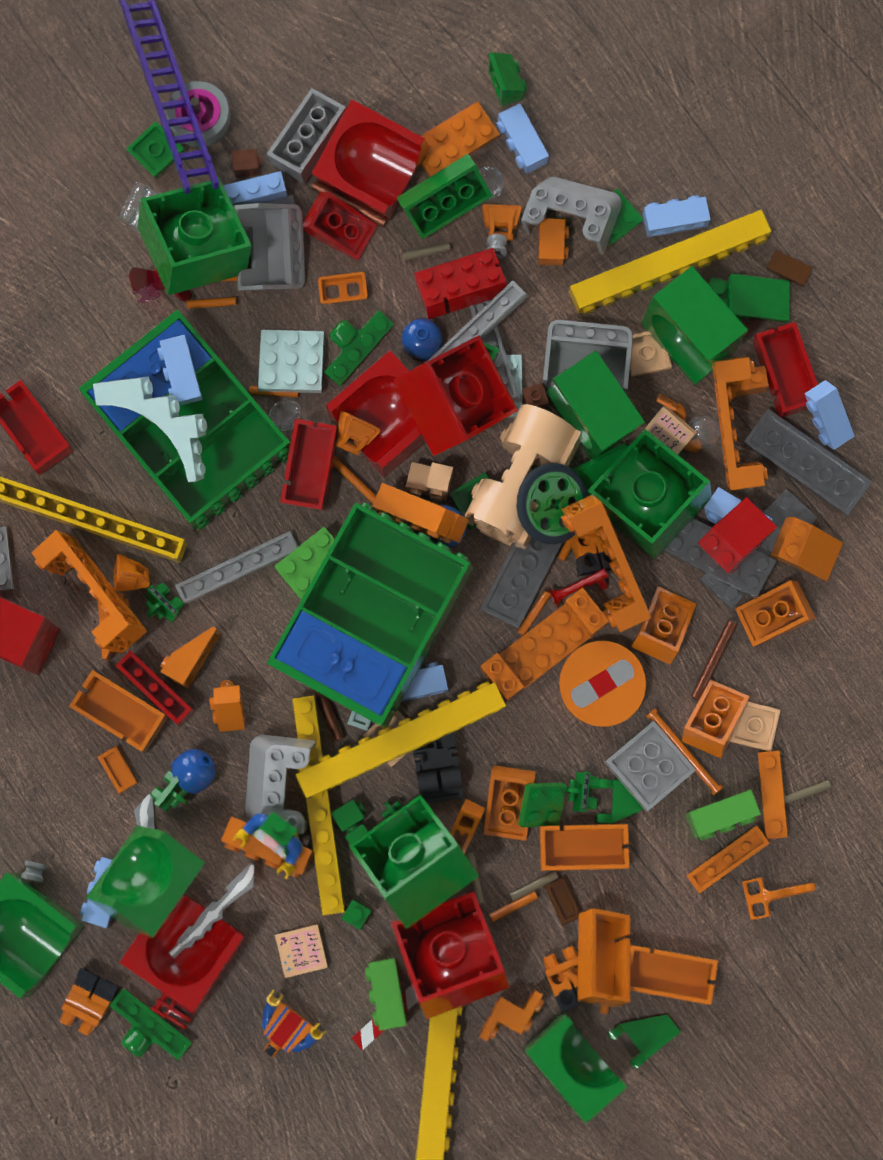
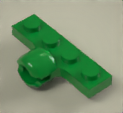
[323,310,394,386]
[109,988,192,1061]

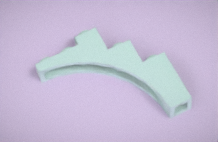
[93,377,207,482]

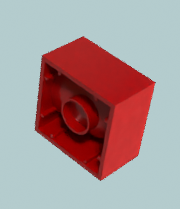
[311,99,430,221]
[394,335,518,456]
[326,351,426,478]
[0,597,61,676]
[391,892,510,1019]
[119,894,248,1013]

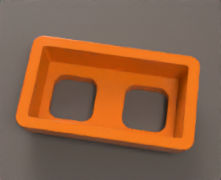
[318,272,368,304]

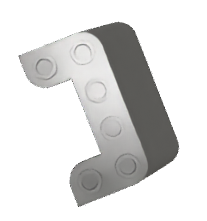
[521,177,622,255]
[234,203,305,291]
[542,320,633,393]
[245,734,317,834]

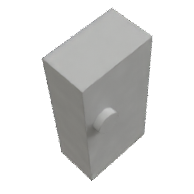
[266,88,346,184]

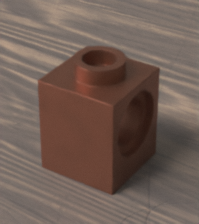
[231,148,263,178]
[522,383,549,409]

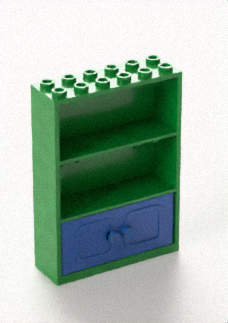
[78,309,290,531]
[266,502,473,728]

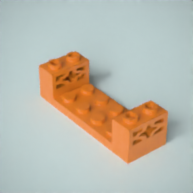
[712,356,768,490]
[561,495,651,633]
[31,530,147,654]
[480,587,609,703]

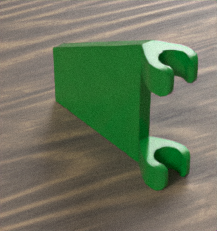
[596,779,643,824]
[607,1014,680,1069]

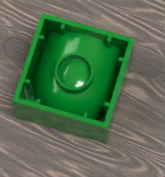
[137,178,252,295]
[641,266,748,386]
[545,350,645,460]
[588,429,712,559]
[349,795,479,929]
[86,825,205,938]
[0,872,85,999]
[523,1012,627,1124]

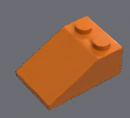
[770,517,843,582]
[735,580,816,647]
[631,586,696,665]
[160,627,221,689]
[682,679,750,759]
[483,765,536,841]

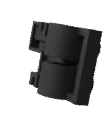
[413,732,464,804]

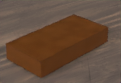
[766,250,813,287]
[544,877,581,926]

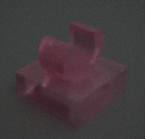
[132,286,161,303]

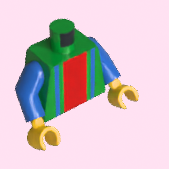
[233,812,303,879]

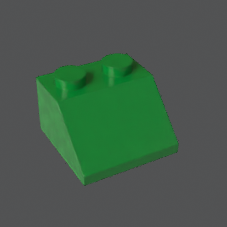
[488,52,527,106]

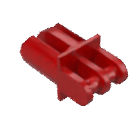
[151,991,197,1030]

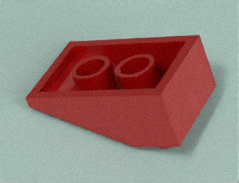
[302,191,378,260]
[698,497,777,573]

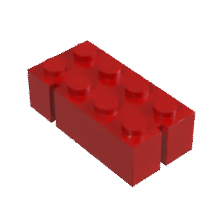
[414,248,507,320]
[752,322,818,418]
[0,380,74,476]
[280,419,339,511]

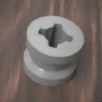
[486,234,507,259]
[21,860,47,882]

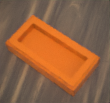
[98,746,138,794]

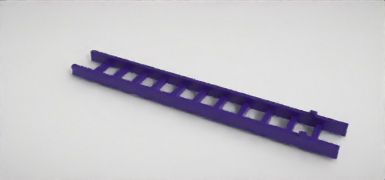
[119,0,219,194]

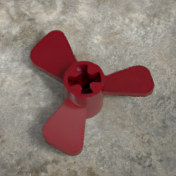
[129,267,192,302]

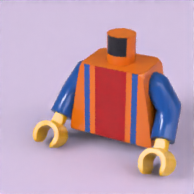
[262,990,327,1058]

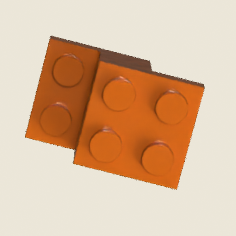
[479,989,544,1041]

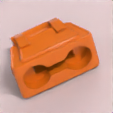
[482,204,522,241]
[335,411,380,455]
[113,554,150,591]

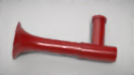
[549,568,609,607]

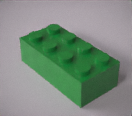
[397,154,493,239]

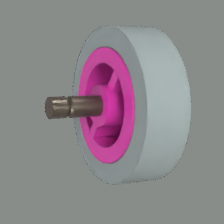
[167,81,230,147]

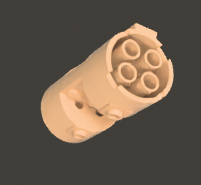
[464,404,583,550]

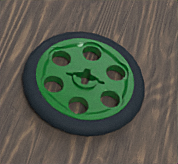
[516,463,588,545]

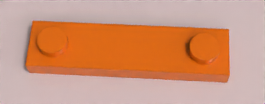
[758,751,788,839]
[686,825,769,894]

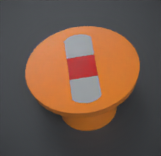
[560,641,646,727]

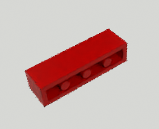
[115,650,195,727]

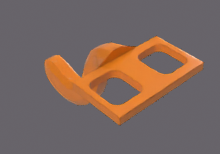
[656,393,702,452]
[742,877,816,920]

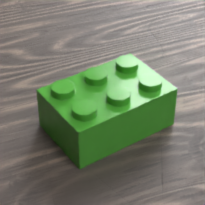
[274,527,335,601]
[685,790,761,841]
[365,958,407,1030]

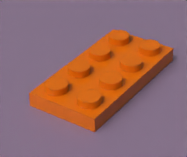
[421,101,500,177]

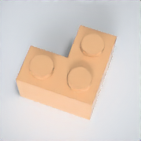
[406,462,453,502]

